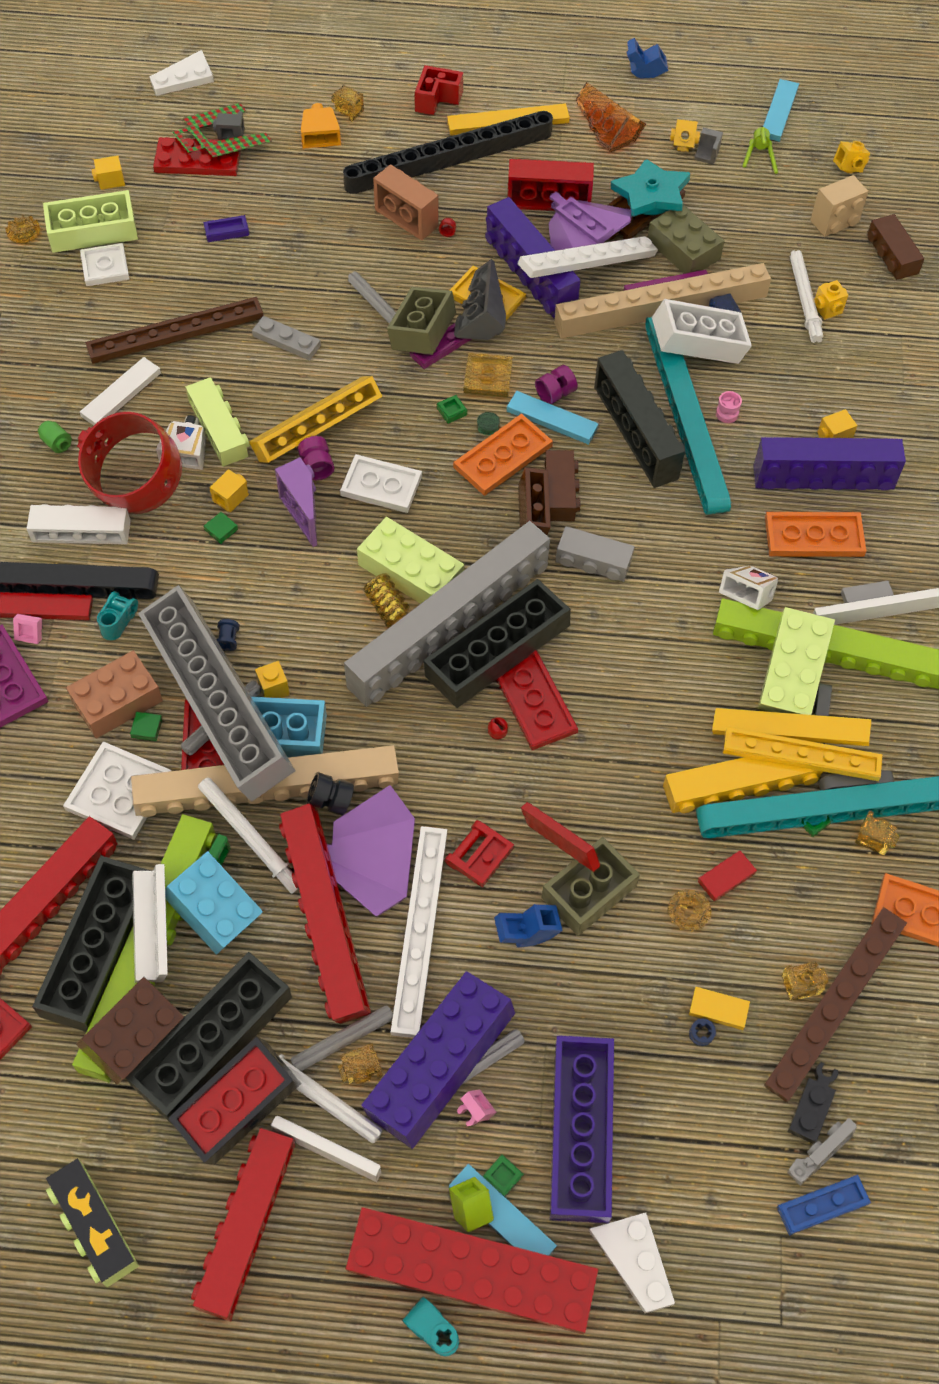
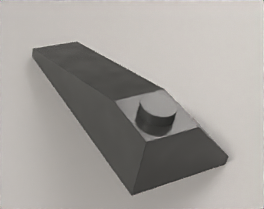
[454,259,506,340]

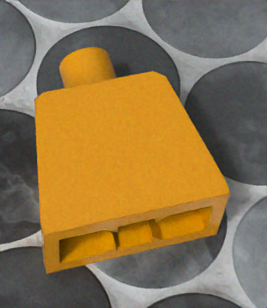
[301,103,341,149]

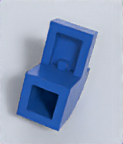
[626,38,668,78]
[494,904,563,948]

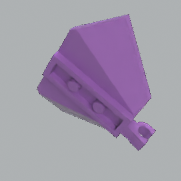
[549,192,632,251]
[327,785,415,917]

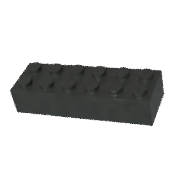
[594,350,686,488]
[423,579,571,708]
[32,856,151,1032]
[126,952,292,1124]

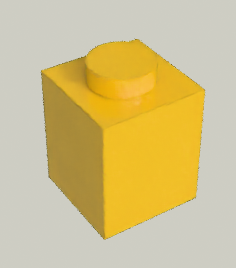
[91,155,125,190]
[818,409,858,438]
[210,469,249,513]
[255,661,290,698]

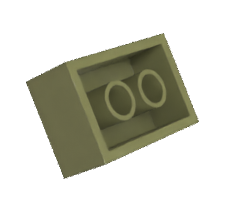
[647,205,725,274]
[387,286,456,355]
[541,837,640,936]

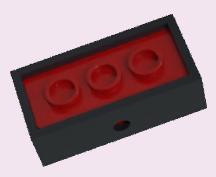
[168,1036,302,1165]

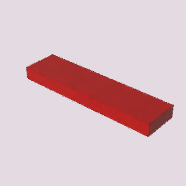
[0,592,93,620]
[520,802,600,872]

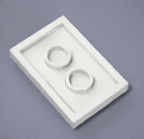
[340,454,422,513]

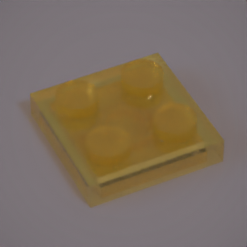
[463,353,513,397]

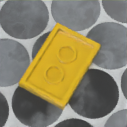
[449,266,526,321]

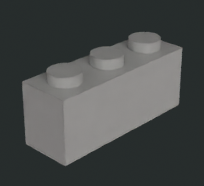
[556,526,635,582]

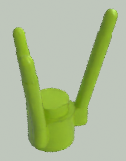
[742,127,778,174]

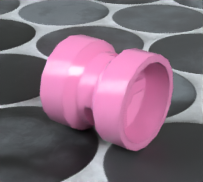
[716,391,742,423]

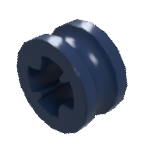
[689,1018,716,1046]

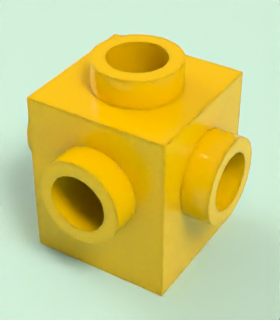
[670,119,700,152]
[833,141,870,174]
[814,280,848,320]

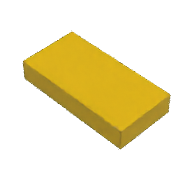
[689,987,750,1030]

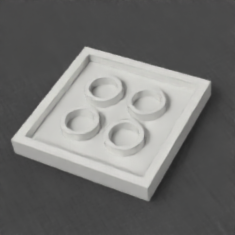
[63,742,171,840]

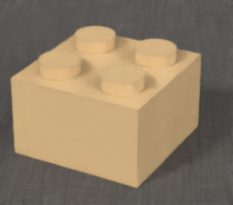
[810,175,868,237]

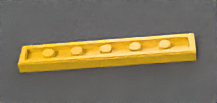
[447,104,570,136]
[712,708,871,746]
[723,727,883,781]

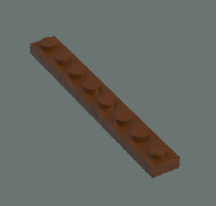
[85,296,264,364]
[764,907,907,1103]

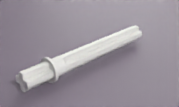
[790,250,824,343]
[198,778,299,894]
[278,1054,382,1143]

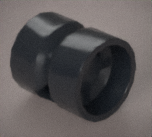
[306,772,354,816]

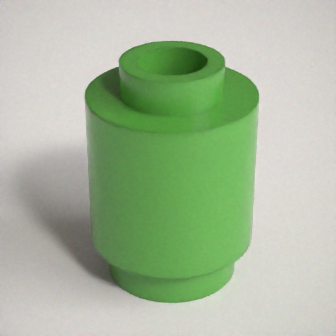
[38,421,72,453]

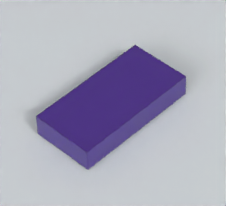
[203,215,250,242]

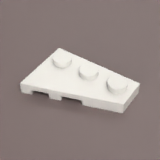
[150,50,214,96]
[589,1213,675,1314]

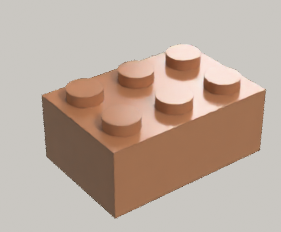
[373,164,439,241]
[66,650,163,739]

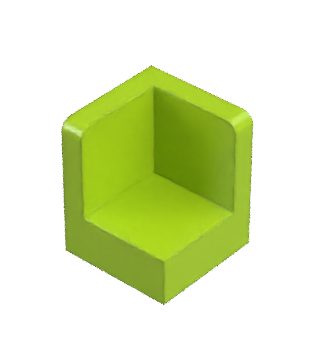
[449,1177,494,1232]

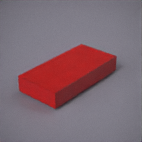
[698,850,757,902]

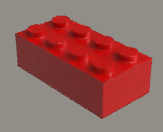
[507,159,594,211]

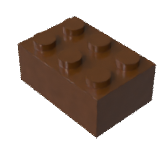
[76,977,184,1085]

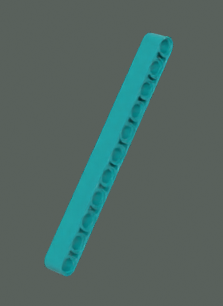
[645,317,731,515]
[696,776,939,838]

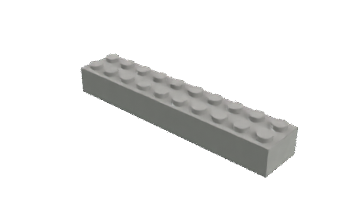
[344,521,550,707]
[138,585,296,802]

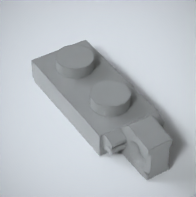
[788,1118,857,1186]

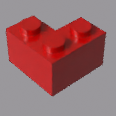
[414,65,464,115]

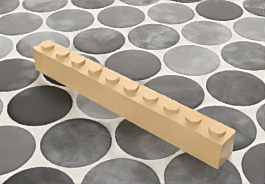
[554,263,771,339]
[131,745,399,817]

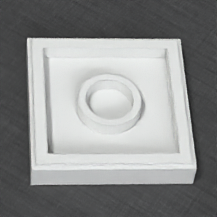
[80,243,130,287]

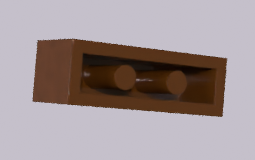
[867,214,925,280]
[544,450,580,521]
[518,467,551,535]

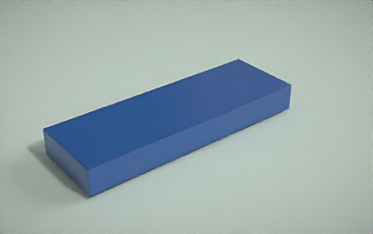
[777,1175,871,1236]

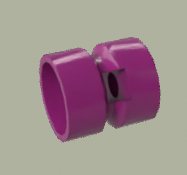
[535,365,578,405]
[297,436,335,481]

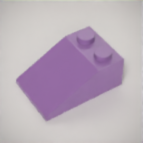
[275,457,317,547]

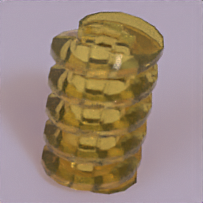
[363,573,410,628]

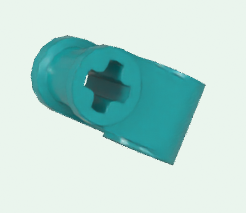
[97,591,138,641]
[402,1296,460,1357]

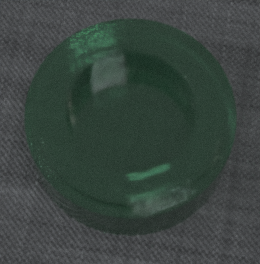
[477,412,500,435]

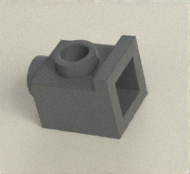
[213,111,245,140]

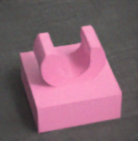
[13,614,42,644]
[457,1089,497,1126]

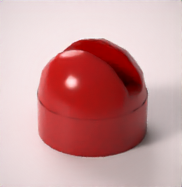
[439,218,456,237]
[488,717,508,739]

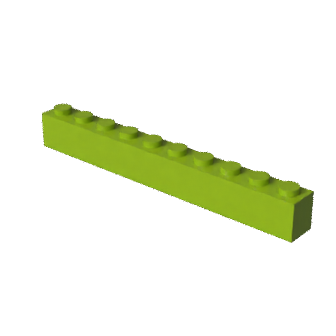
[713,598,939,689]
[72,814,217,1083]

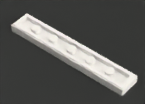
[813,588,939,625]

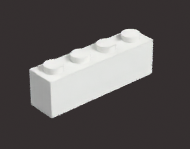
[27,504,131,544]

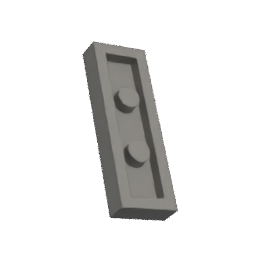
[252,316,321,361]

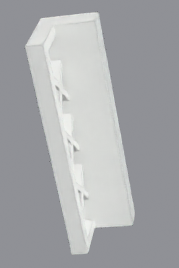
[132,864,168,983]

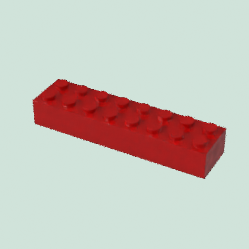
[345,1207,598,1334]

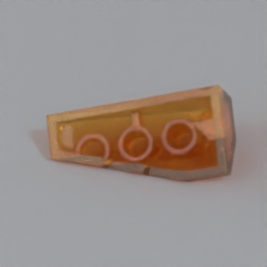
[575,82,646,152]

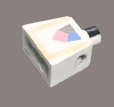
[156,415,206,470]
[719,566,778,610]

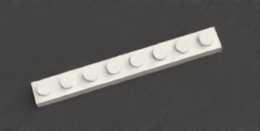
[518,236,658,278]
[391,826,447,1038]

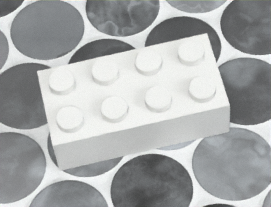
[652,299,752,364]

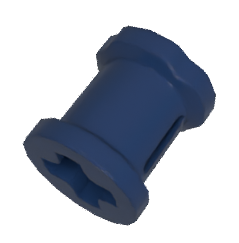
[216,619,240,651]

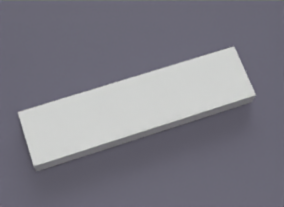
[80,357,161,426]
[271,1116,381,1182]

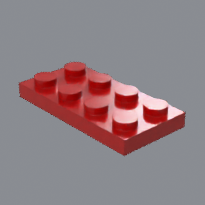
[153,137,241,176]

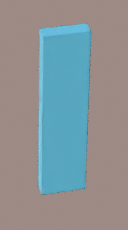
[763,79,799,142]
[507,391,599,445]
[449,1164,557,1256]

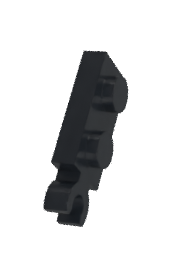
[787,1062,838,1144]

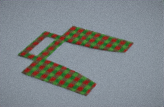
[172,103,272,157]

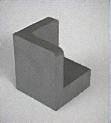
[695,127,723,165]

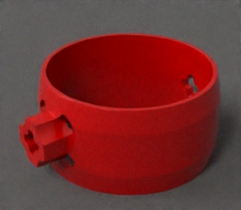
[77,412,182,514]

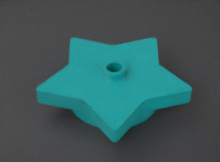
[611,159,690,216]

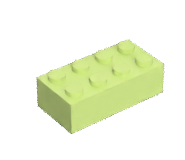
[43,190,138,253]
[357,517,464,604]
[757,607,835,715]

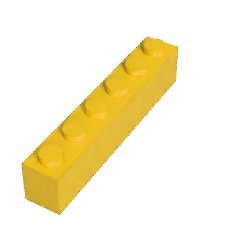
[249,376,382,463]
[663,757,823,813]

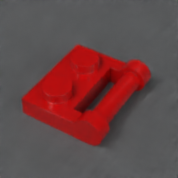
[444,820,514,888]

